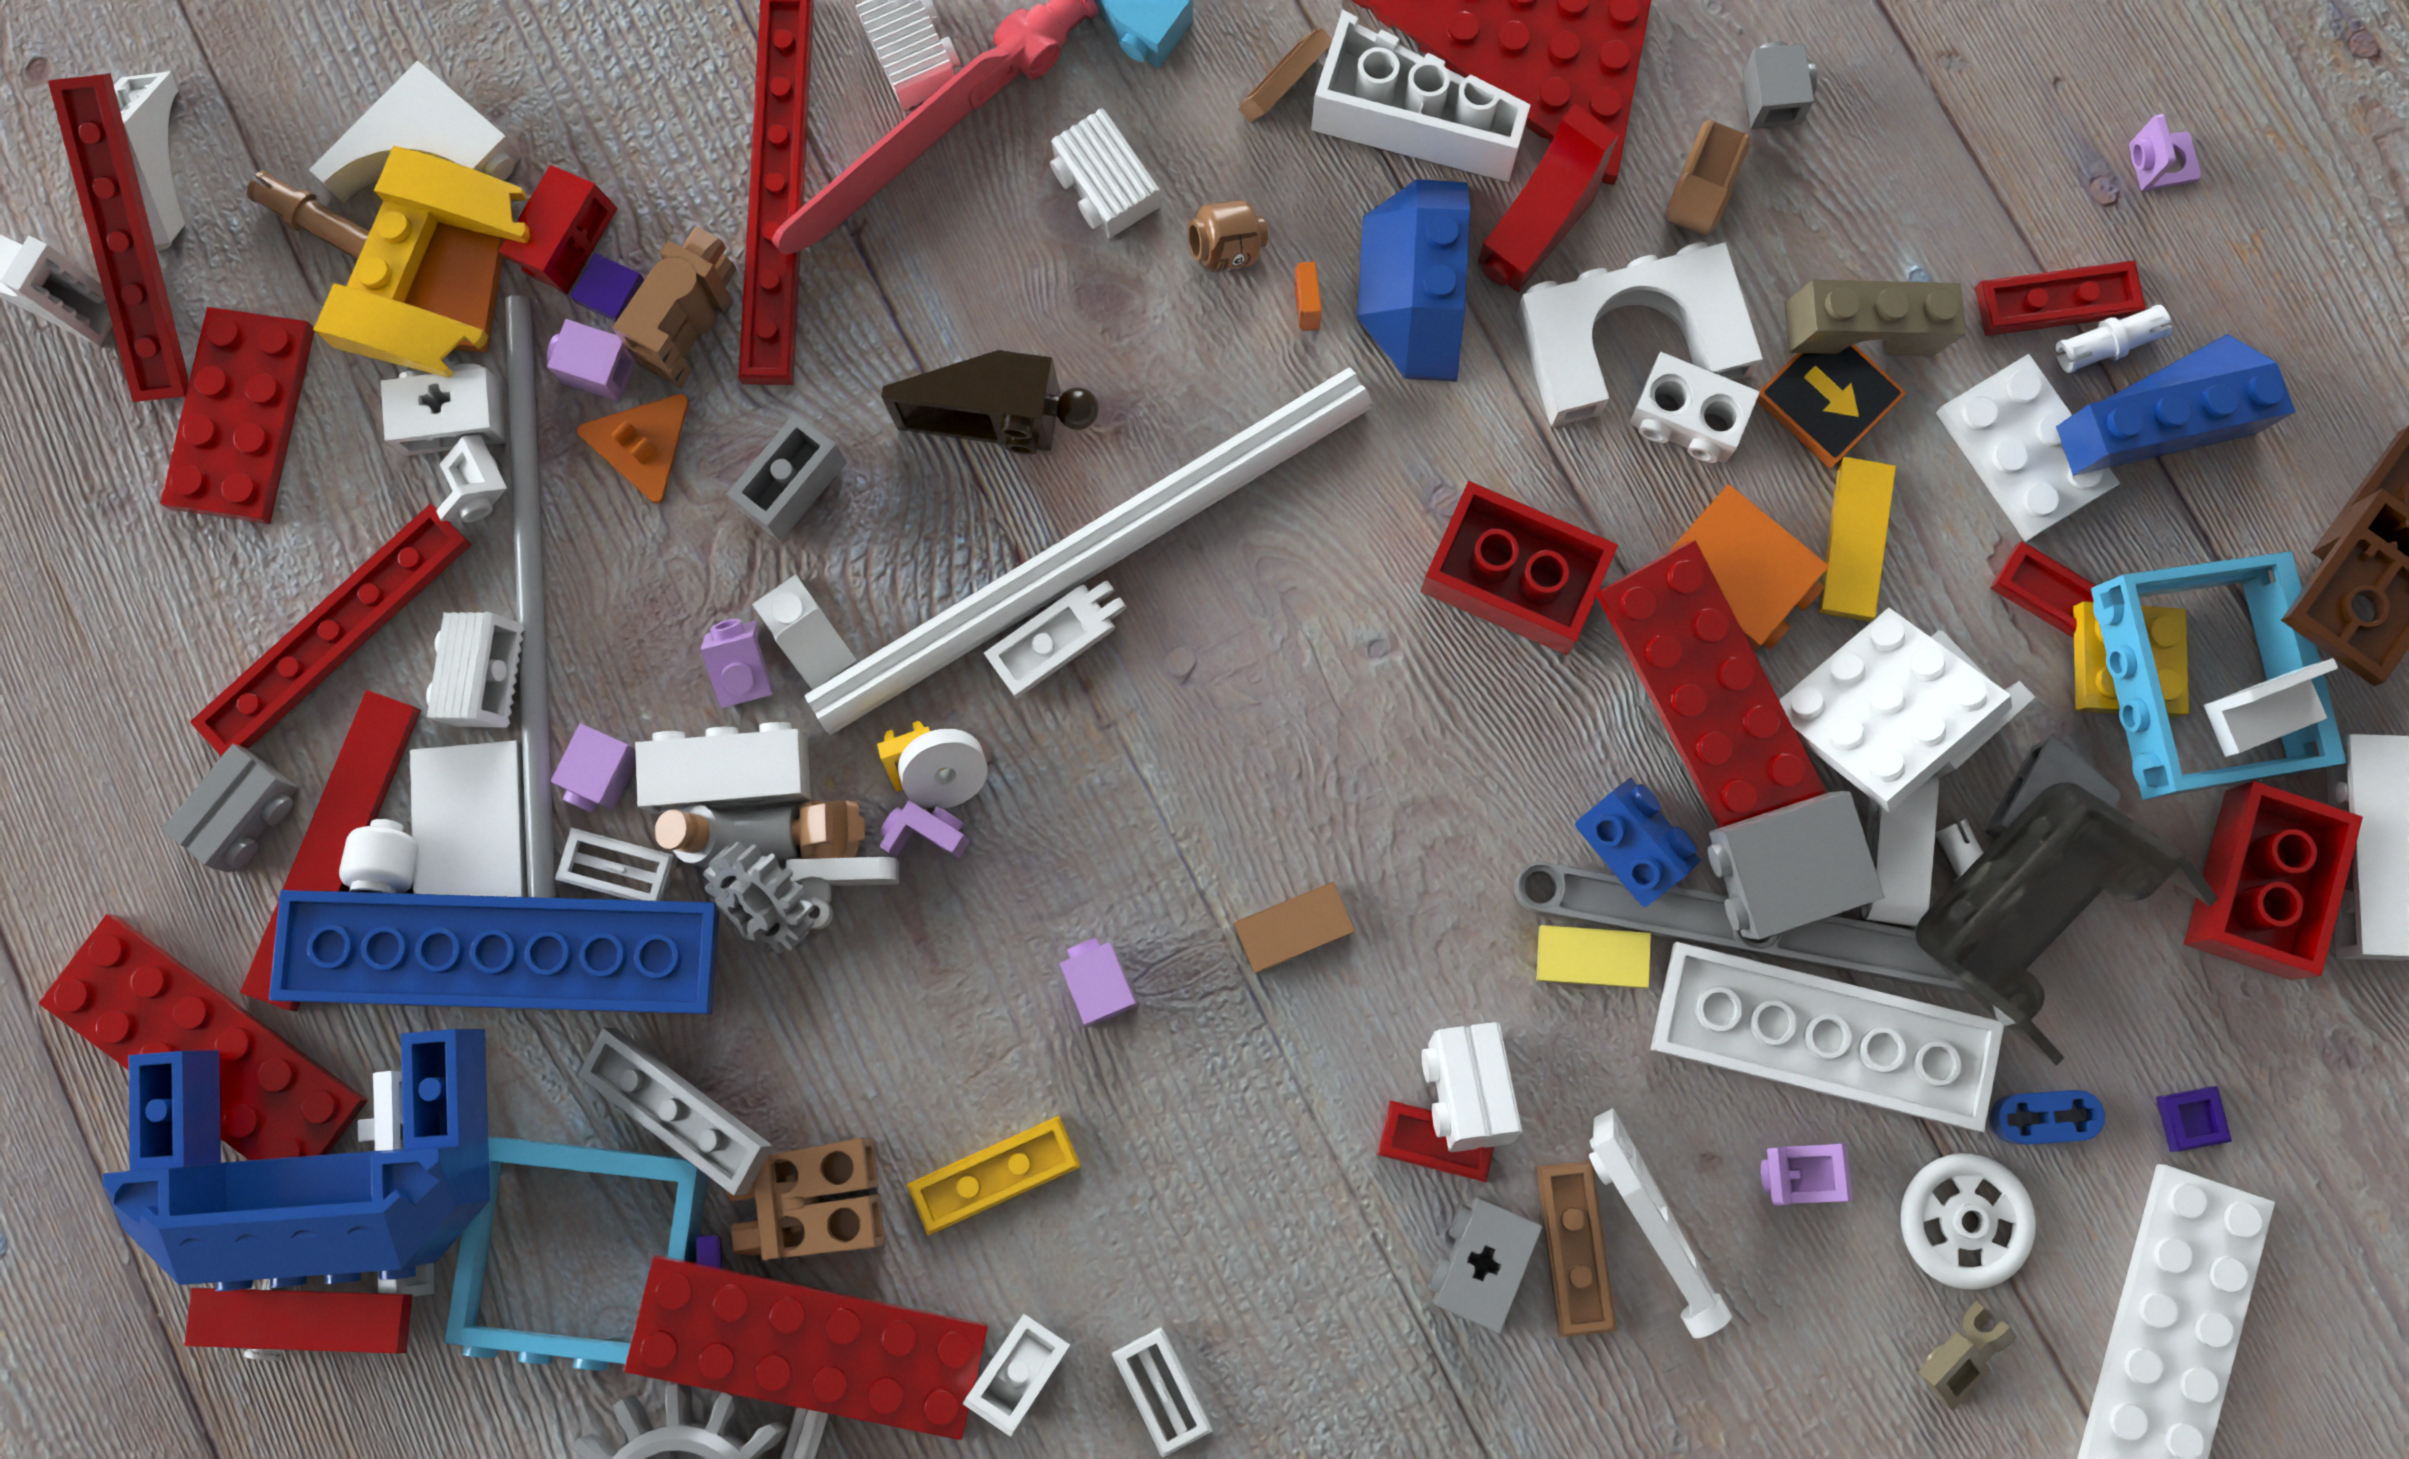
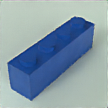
[2056,334,2295,476]

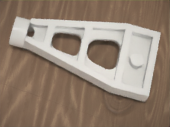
[1589,1108,1732,1338]

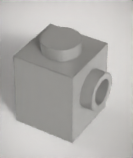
[1742,41,1817,129]

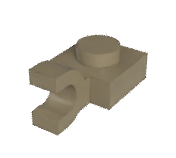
[1918,1301,2017,1411]

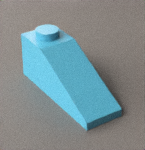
[1094,0,1193,68]

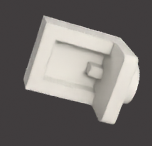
[436,435,507,522]

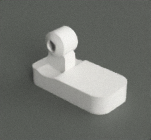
[786,857,899,929]

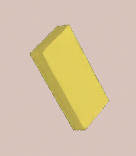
[1536,925,1651,989]

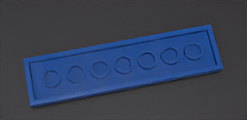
[269,890,719,1015]

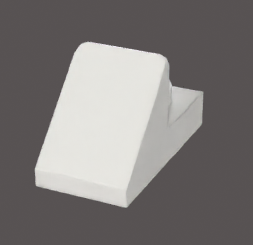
[752,574,858,690]
[963,1313,1070,1437]

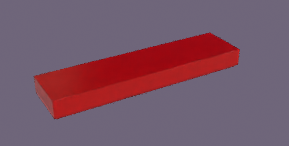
[184,1288,413,1354]

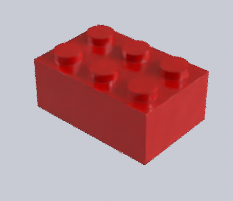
[1420,480,1618,655]
[2183,781,2363,980]

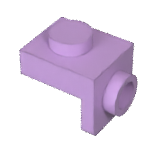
[701,619,773,709]
[880,800,970,859]
[1761,1143,1853,1206]

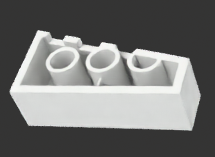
[1311,9,1530,182]

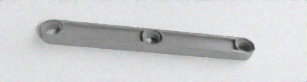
[1514,862,2003,994]

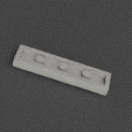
[578,1028,773,1196]

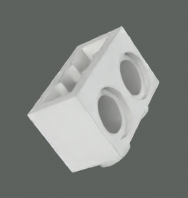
[1628,352,1760,464]

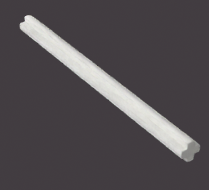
[804,367,1372,735]

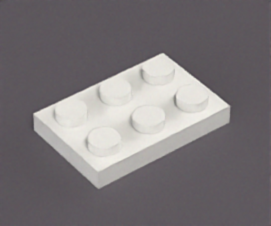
[1936,354,2120,542]

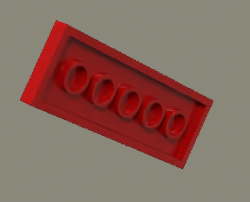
[1595,540,1827,828]
[38,914,368,1160]
[623,1254,988,1440]

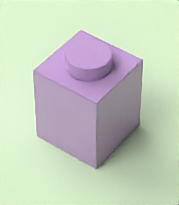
[547,319,636,402]
[550,723,636,813]
[1059,938,1138,1027]

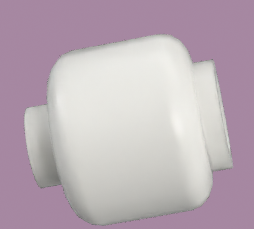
[339,819,418,894]

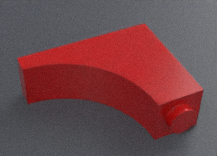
[1478,103,1618,292]

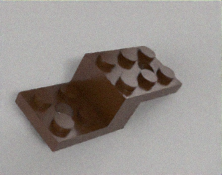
[2281,425,2409,686]

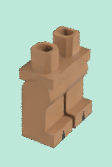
[612,226,737,388]
[727,1137,886,1260]

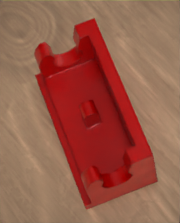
[498,165,618,294]

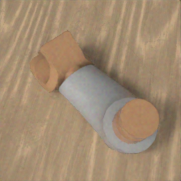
[655,800,865,869]

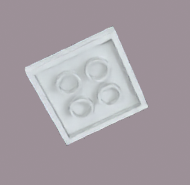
[1779,607,2013,813]

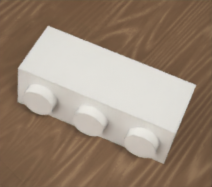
[635,722,811,814]

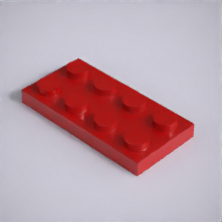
[160,307,315,524]

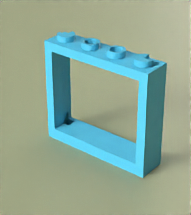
[2091,551,2347,800]
[444,1137,709,1376]

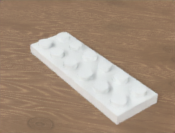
[1650,942,2005,1132]
[2077,1164,2275,1459]

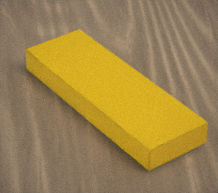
[1817,457,1896,622]
[906,1116,1082,1236]

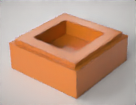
[1294,261,1322,331]

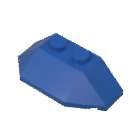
[1357,179,1470,382]

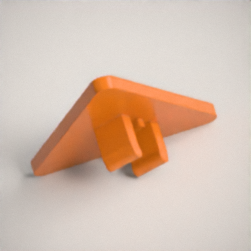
[577,394,689,504]

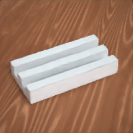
[555,828,678,901]
[1111,1326,1213,1458]

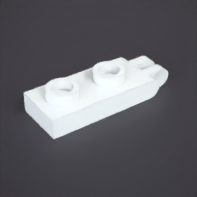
[984,581,1127,699]

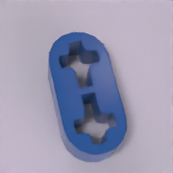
[1990,1090,2105,1145]

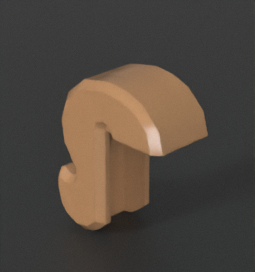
[1664,119,1752,237]

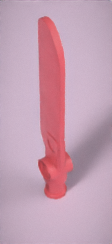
[772,0,1099,255]

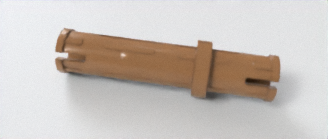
[247,170,369,260]

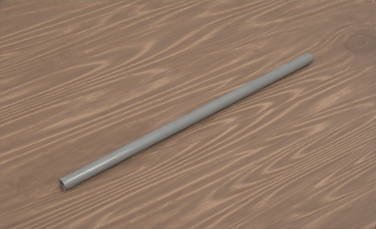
[505,295,556,898]

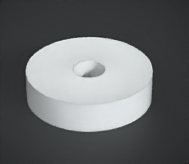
[898,729,988,809]

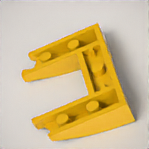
[313,145,530,378]

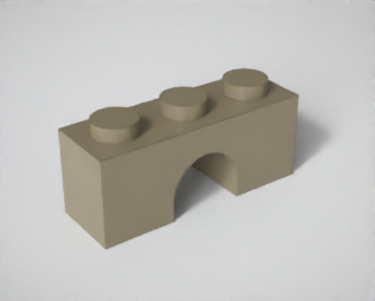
[1785,279,1966,356]

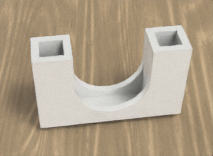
[1516,242,1763,428]

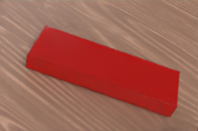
[1975,260,2146,336]

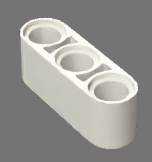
[1861,773,1939,927]

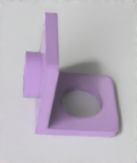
[2129,114,2201,191]

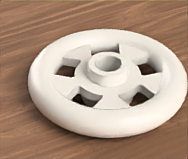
[1900,1153,2036,1290]

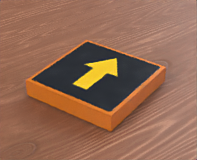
[1756,344,1907,470]

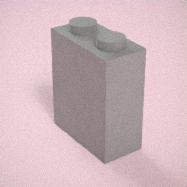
[1708,791,1885,940]

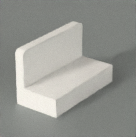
[2203,658,2338,757]

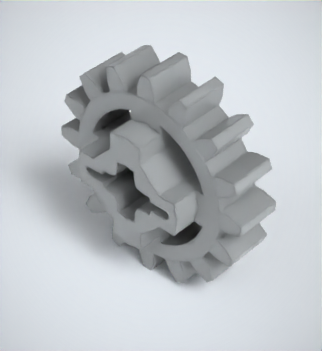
[703,842,814,954]

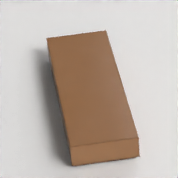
[1535,1160,1617,1338]

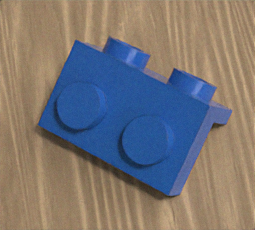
[1575,777,1701,907]

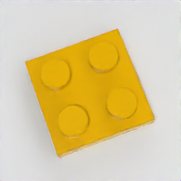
[2073,602,2189,718]

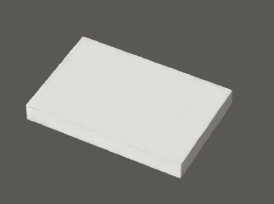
[410,740,527,897]

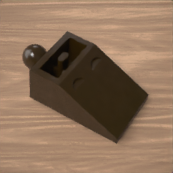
[881,350,1099,455]

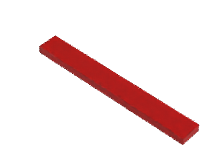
[738,0,814,385]

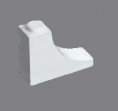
[309,60,521,204]
[114,71,185,252]
[0,235,113,347]

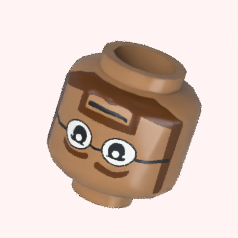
[1187,200,1268,272]

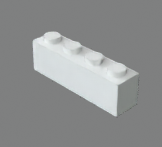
[2326,734,2409,961]

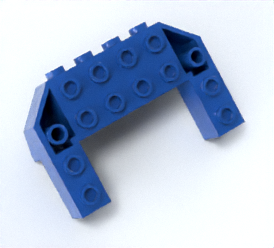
[103,1029,490,1291]

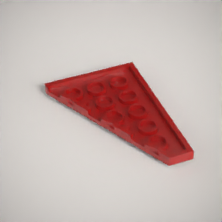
[1351,0,1651,185]

